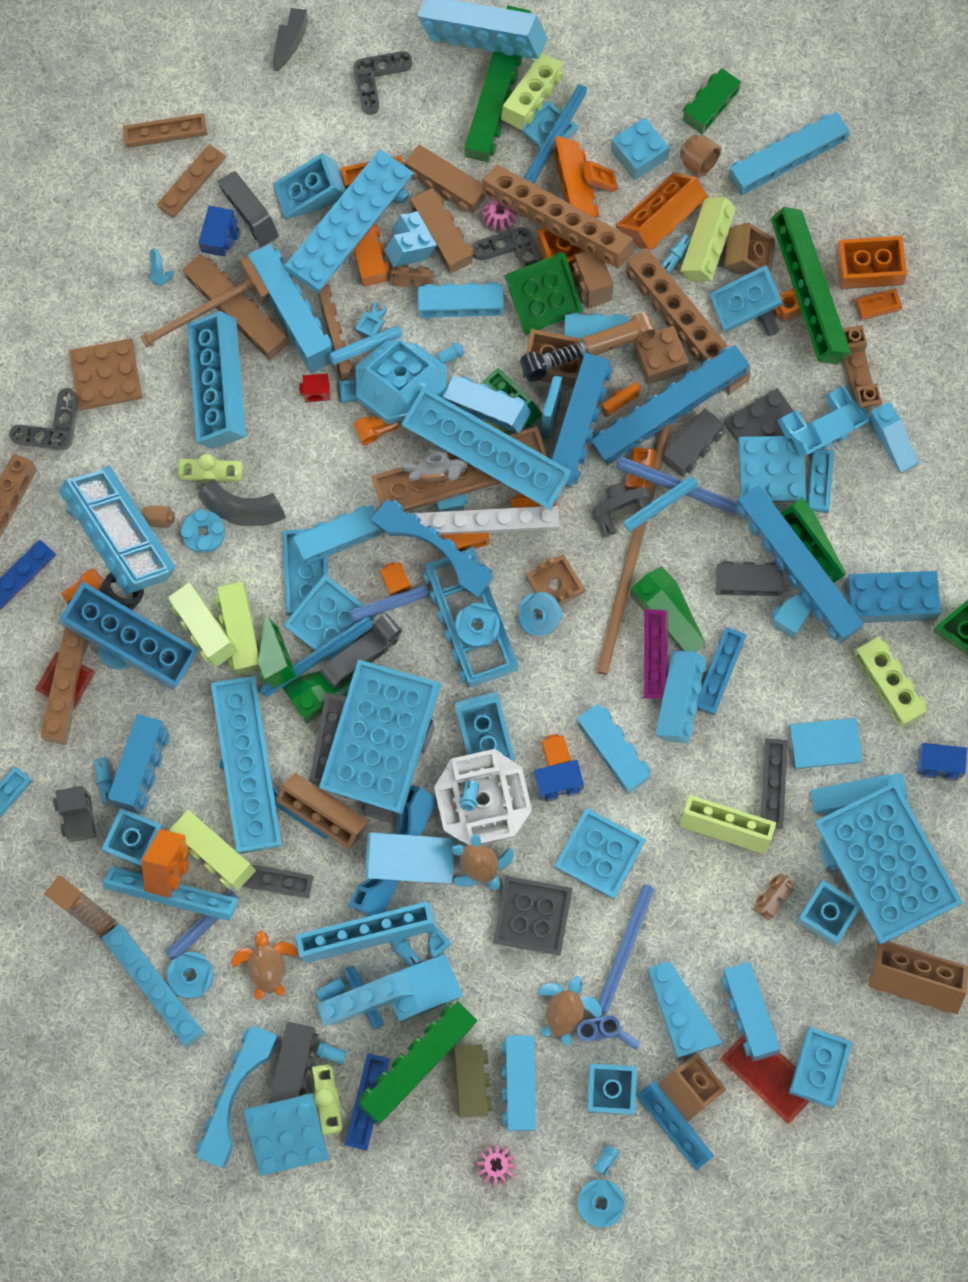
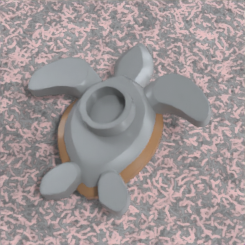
[402,446,468,484]

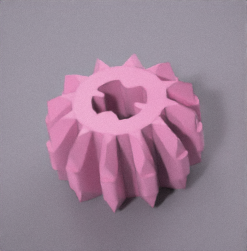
[482,199,518,233]
[476,1145,516,1186]

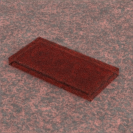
[720,1035,810,1125]

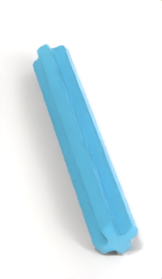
[329,326,403,364]
[623,476,698,532]

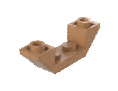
[842,325,882,408]

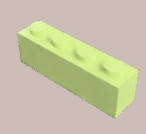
[681,197,736,282]
[215,581,261,675]
[168,582,238,667]
[680,795,776,855]
[170,810,256,891]

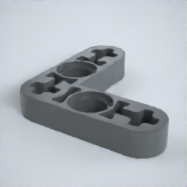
[354,51,412,115]
[472,227,540,268]
[9,388,79,450]

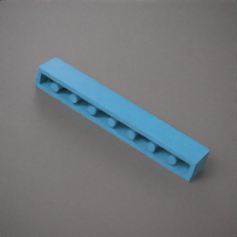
[591,345,750,465]
[735,485,864,644]

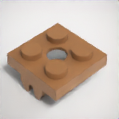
[526,554,585,606]

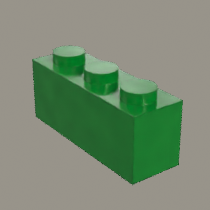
[683,68,741,134]

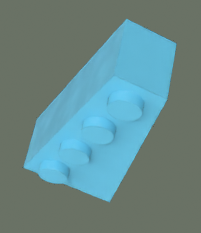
[647,961,722,1059]

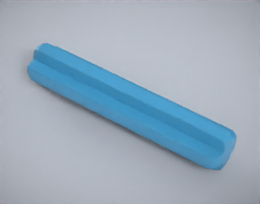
[344,966,384,1030]

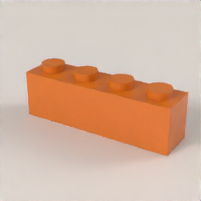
[353,224,390,287]

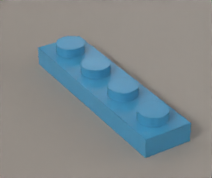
[697,627,747,716]
[637,1081,714,1170]

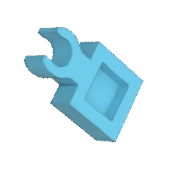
[355,302,387,337]

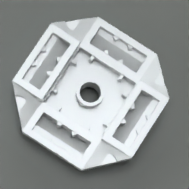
[434,749,532,845]

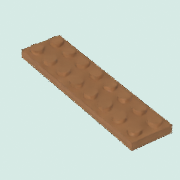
[372,427,547,512]

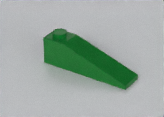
[780,497,846,583]
[630,566,705,652]
[282,671,353,723]

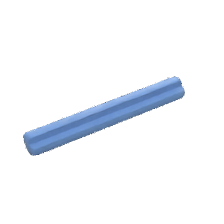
[350,585,430,623]
[166,890,239,960]

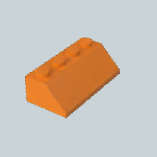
[554,136,599,218]
[616,172,708,251]

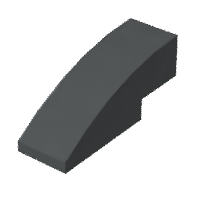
[273,8,308,71]

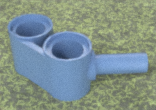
[577,1016,641,1050]

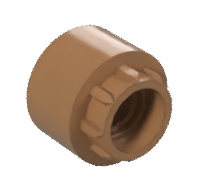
[680,135,722,177]

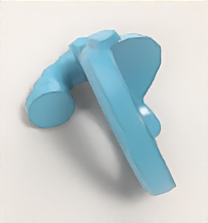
[148,248,174,286]

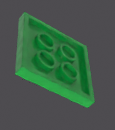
[504,252,583,335]

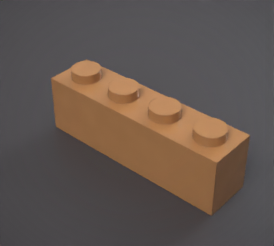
[405,144,486,214]
[410,188,474,274]
[276,773,369,850]

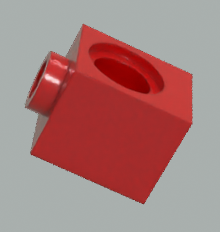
[299,373,331,403]

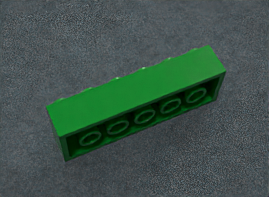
[358,1001,478,1127]

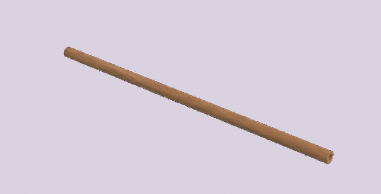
[597,423,673,675]

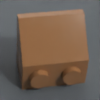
[724,222,775,275]
[658,1053,727,1122]

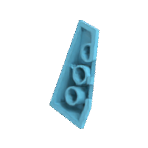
[810,773,907,815]

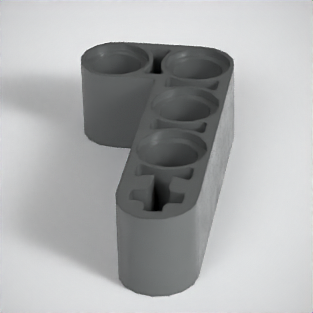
[217,171,279,247]
[320,613,402,689]

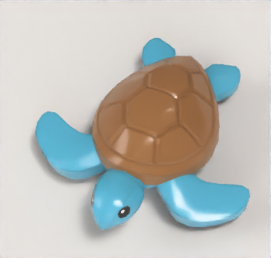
[452,834,514,890]
[538,976,602,1046]

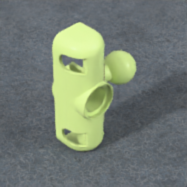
[178,454,243,484]
[312,1064,343,1136]

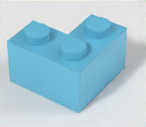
[384,212,437,267]

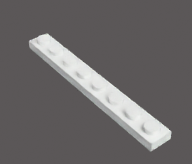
[385,506,560,538]

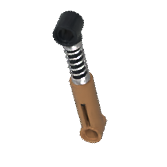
[519,312,657,382]

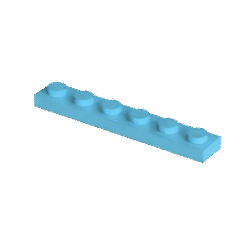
[103,866,238,921]

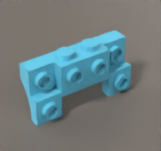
[777,385,871,457]

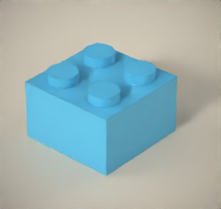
[611,118,670,180]
[102,808,165,869]
[796,880,860,947]
[587,1064,637,1116]

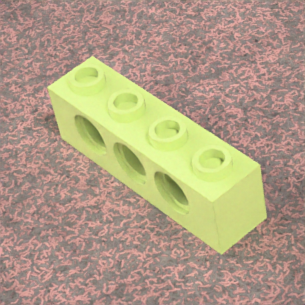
[501,53,564,130]
[854,636,927,728]

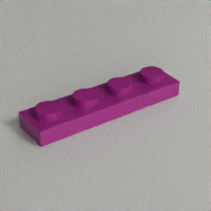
[644,610,668,699]

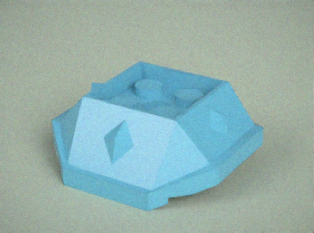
[356,339,447,424]

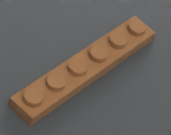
[317,284,353,381]

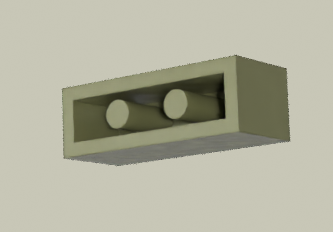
[455,1044,492,1119]

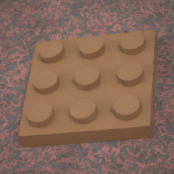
[69,338,143,411]

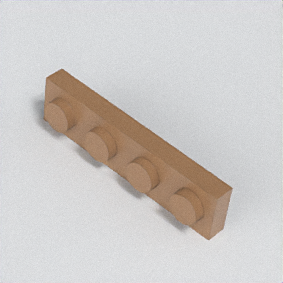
[123,113,208,148]
[157,144,226,218]

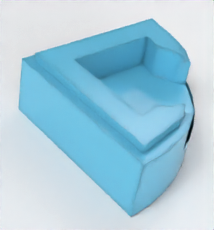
[429,927,452,958]

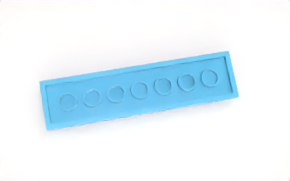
[284,149,414,294]
[401,387,573,510]
[211,676,282,854]

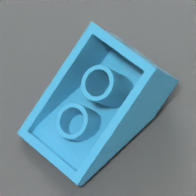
[273,153,346,219]
[455,691,515,761]
[392,954,463,1024]

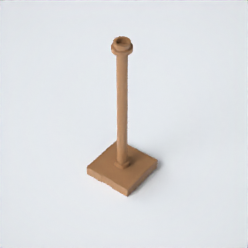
[141,256,269,348]

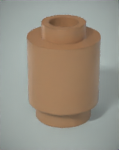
[142,505,175,528]

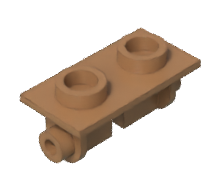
[391,265,435,288]
[753,874,795,920]

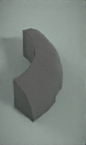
[198,479,286,526]

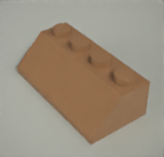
[868,941,968,1015]

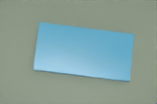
[283,529,329,615]
[365,832,455,884]

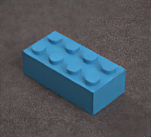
[846,571,941,623]
[107,714,170,814]

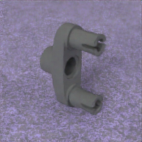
[592,482,657,537]

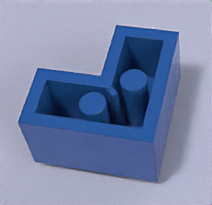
[198,205,240,257]

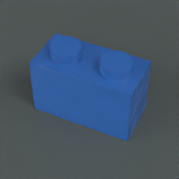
[917,743,967,781]
[534,760,584,802]

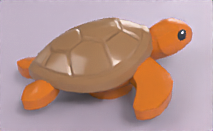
[231,930,298,1000]

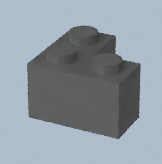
[53,786,97,842]

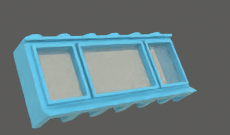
[59,465,176,595]
[422,546,518,688]

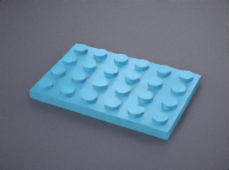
[319,659,442,814]
[814,782,963,945]

